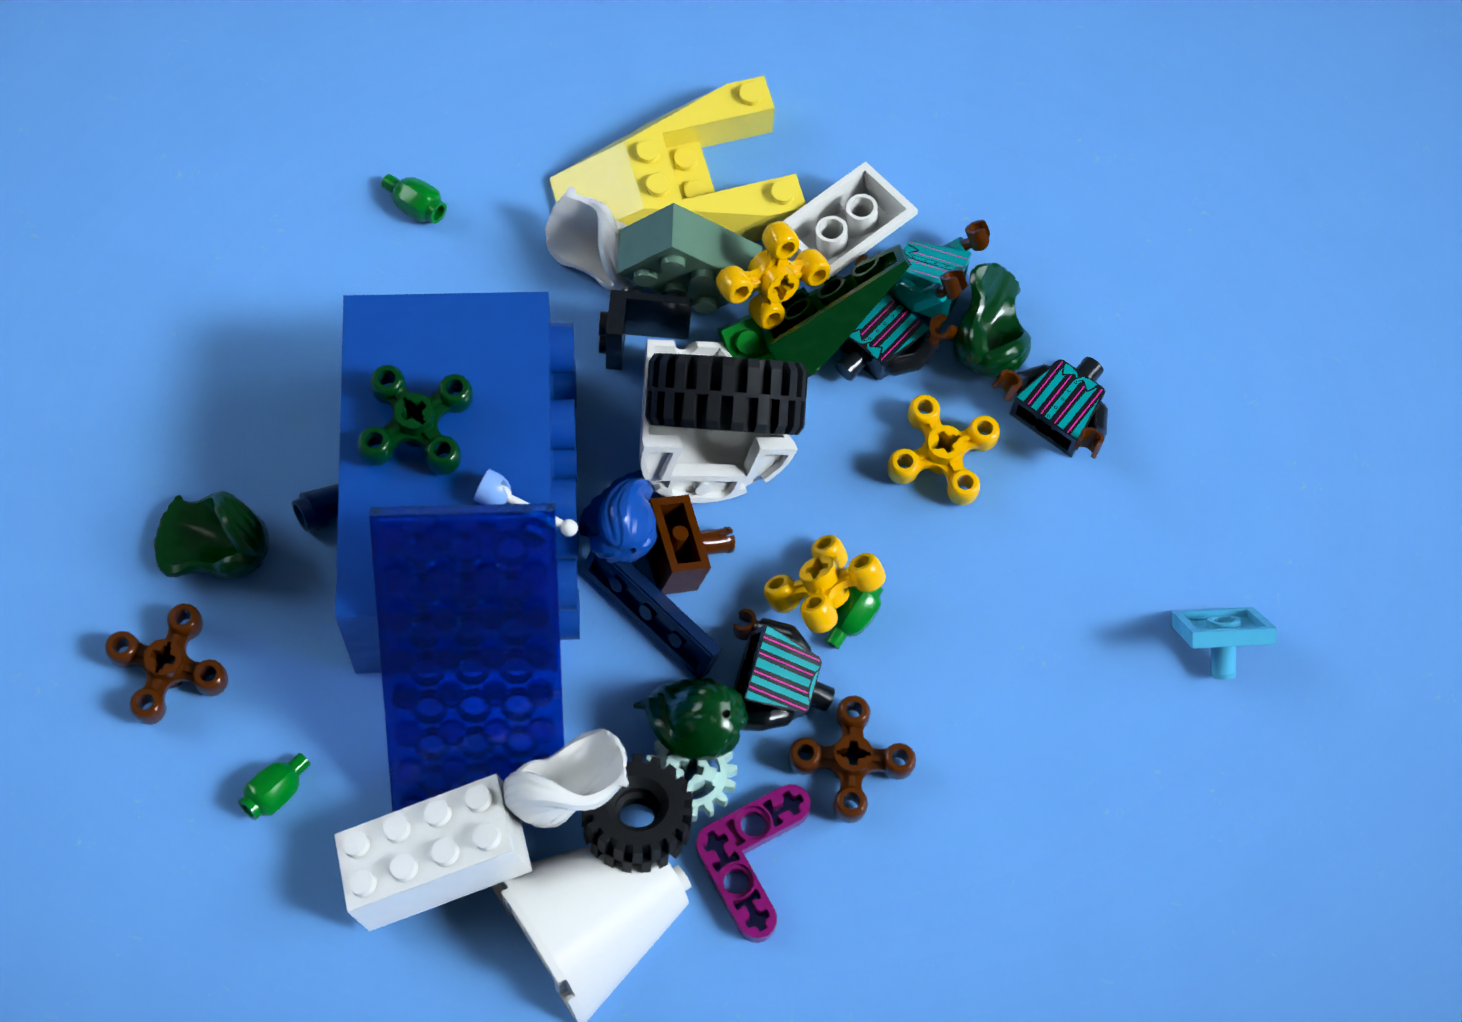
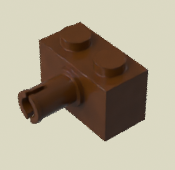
[647,494,735,595]

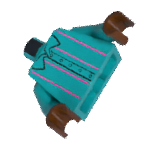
[878,220,990,323]

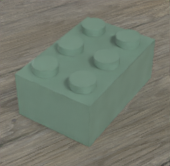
[617,203,762,314]

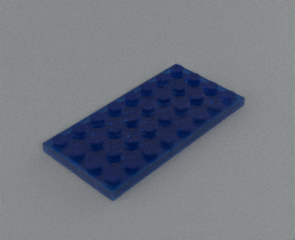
[369,503,565,812]

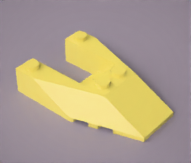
[550,76,806,242]

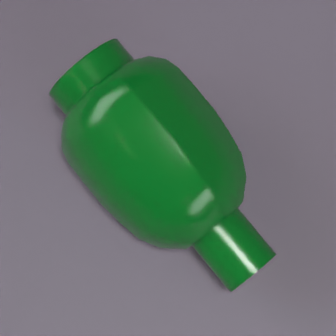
[381,174,447,224]
[825,586,883,649]
[238,753,311,820]

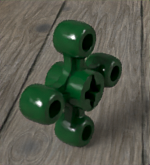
[357,365,473,475]

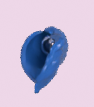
[579,470,657,564]

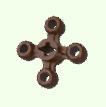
[105,603,229,725]
[787,695,916,823]

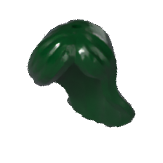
[953,263,1031,377]
[154,491,269,579]
[633,678,748,760]

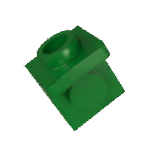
[716,315,777,361]

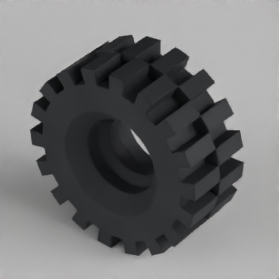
[582,754,693,873]

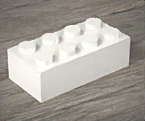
[334,773,532,931]

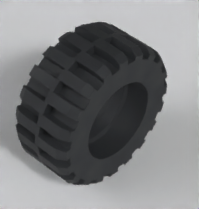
[645,353,808,435]

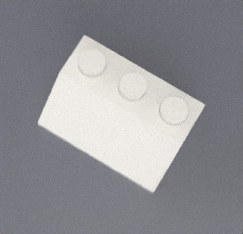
[783,161,918,280]

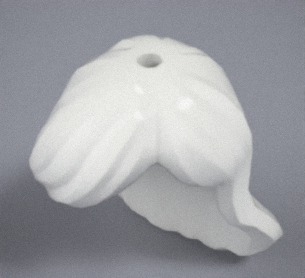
[545,187,636,292]
[503,729,629,828]

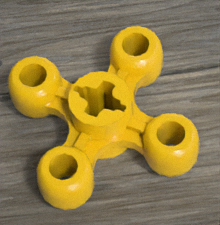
[716,221,830,330]
[887,394,1000,506]
[764,535,886,634]

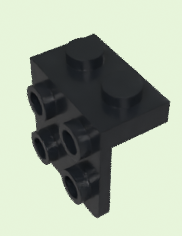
[599,288,692,370]

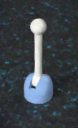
[474,469,578,537]

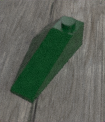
[763,244,910,377]

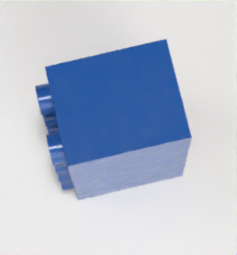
[335,292,580,673]

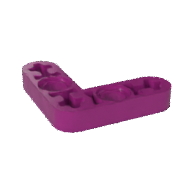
[696,784,811,943]

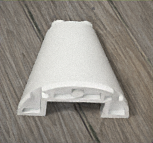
[639,339,798,503]
[491,845,692,1022]

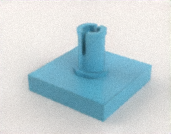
[1172,607,1277,680]

